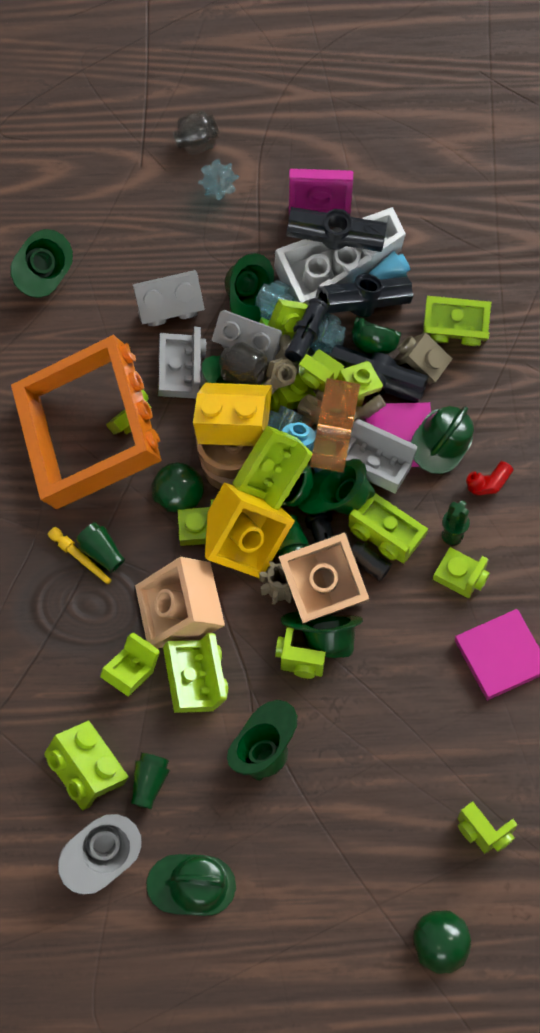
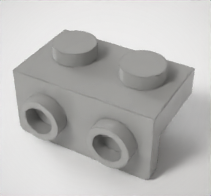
[132,270,205,326]
[211,310,282,363]
[158,326,206,399]
[334,419,417,494]

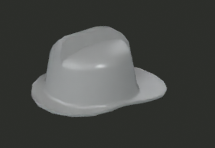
[58,814,141,895]

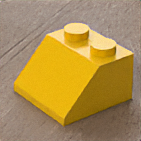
[193,383,272,446]
[205,482,295,578]

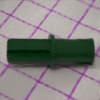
[442,500,470,546]

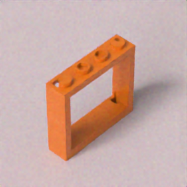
[11,335,162,509]

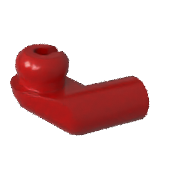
[466,461,514,495]

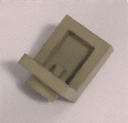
[394,333,452,384]

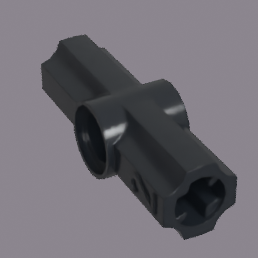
[286,207,387,252]
[316,274,414,317]
[330,344,429,403]

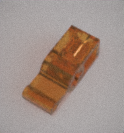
[310,378,360,473]

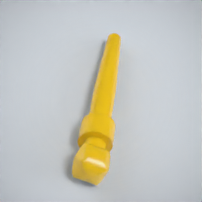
[48,527,111,584]

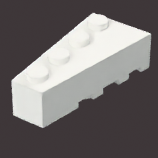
[274,207,406,305]

